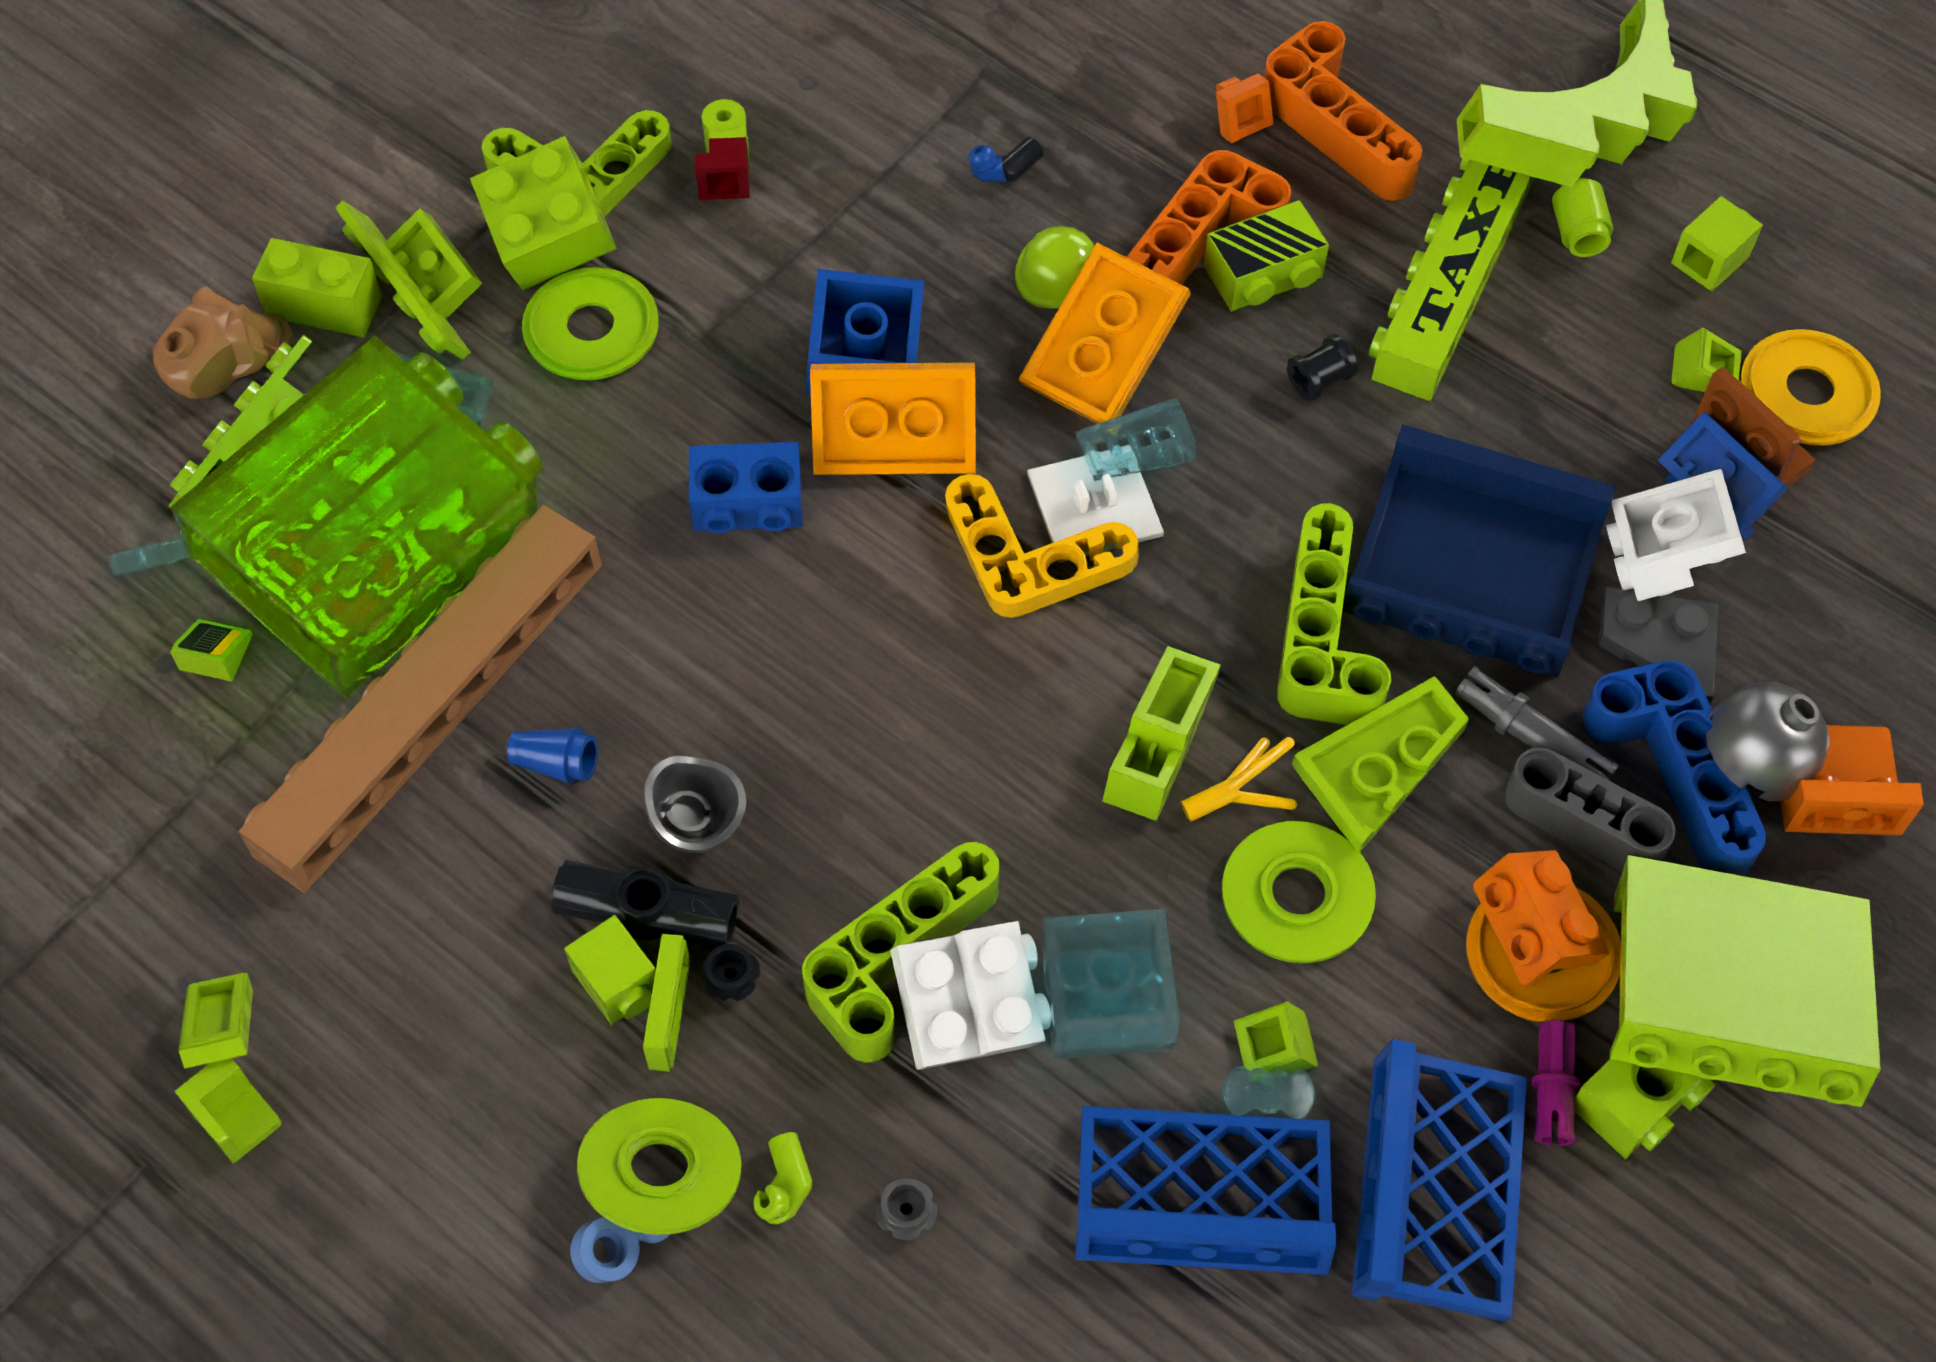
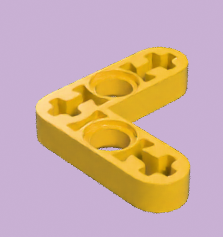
[945,474,1139,618]

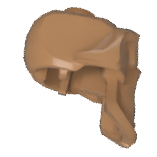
[153,287,294,400]

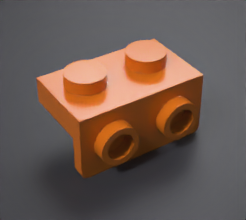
[1473,850,1610,986]

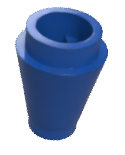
[507,727,598,785]

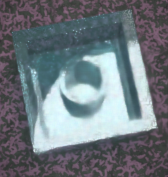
[1042,909,1180,1059]

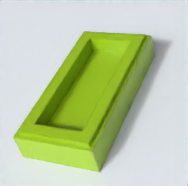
[643,934,691,1072]
[179,972,253,1069]

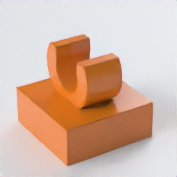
[1216,73,1273,143]

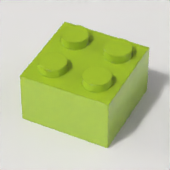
[470,136,617,291]

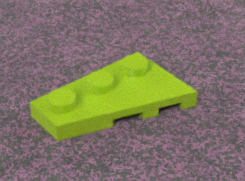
[1292,676,1469,853]

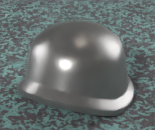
[643,756,746,853]

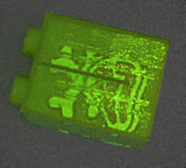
[171,335,543,699]

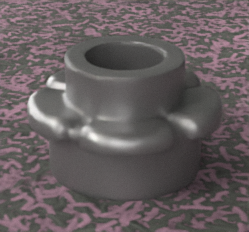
[875,1178,938,1241]

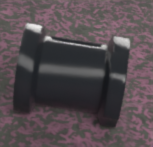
[1287,334,1358,401]

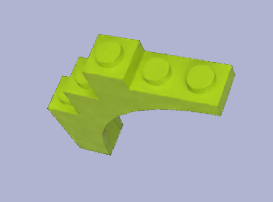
[1457,0,1697,187]

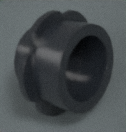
[701,944,760,1001]

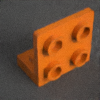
[1781,725,1924,836]

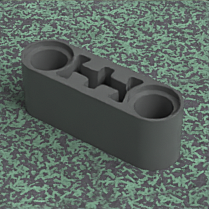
[1505,748,1675,872]

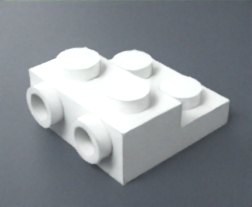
[1606,469,1746,601]
[890,921,1051,1070]

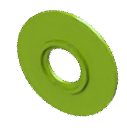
[522,267,659,380]
[1222,821,1376,964]
[577,1098,742,1235]

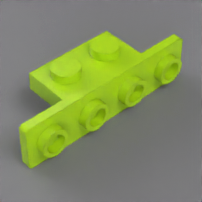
[335,200,483,360]
[168,335,327,512]

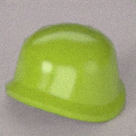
[1015,225,1095,309]

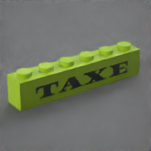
[1368,158,1536,402]

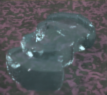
[1221,1065,1316,1119]

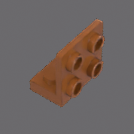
[1691,367,1816,487]

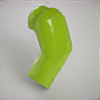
[753,1132,813,1225]

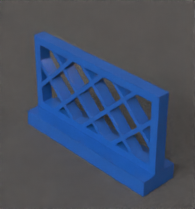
[1351,1039,1527,1322]
[1075,1106,1336,1275]

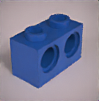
[689,442,803,534]

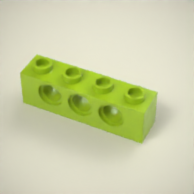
[1575,1059,1716,1160]

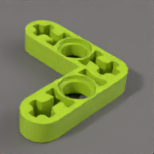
[481,110,672,217]

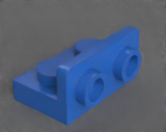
[1658,411,1789,539]

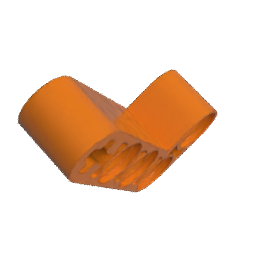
[1264,21,1423,201]
[1127,150,1291,285]

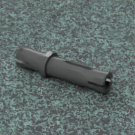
[1454,666,1619,780]

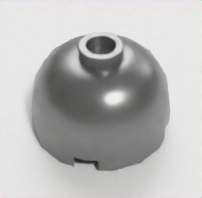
[1706,681,1830,801]

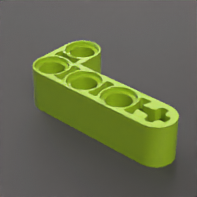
[1277,503,1391,725]
[802,842,999,1063]

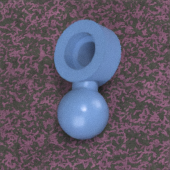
[570,1217,671,1283]

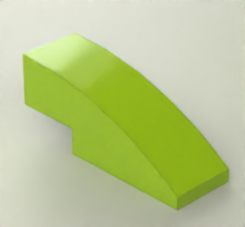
[1102,646,1221,821]

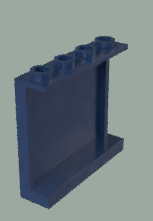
[1342,424,1616,677]

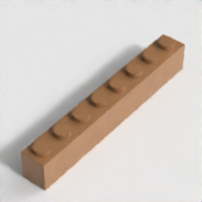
[238,504,602,894]

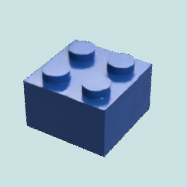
[805,269,924,394]

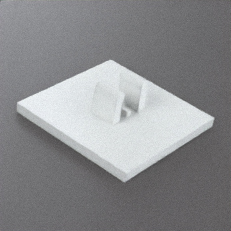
[1027,445,1164,563]

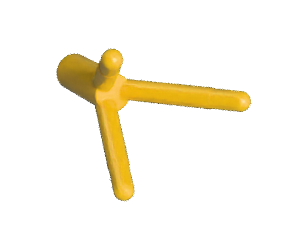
[1180,737,1297,823]

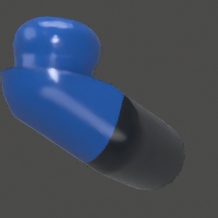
[968,137,1044,182]

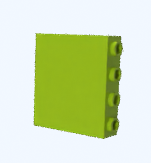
[1610,855,1881,1107]

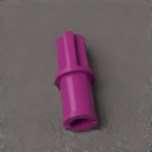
[1531,1020,1581,1146]

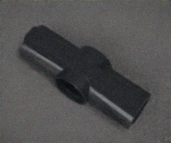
[551,860,739,947]

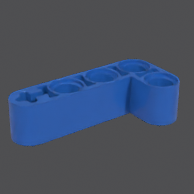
[1581,660,1766,876]

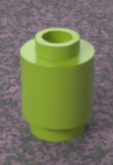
[1552,178,1613,257]

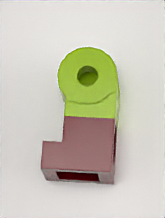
[695,99,750,200]

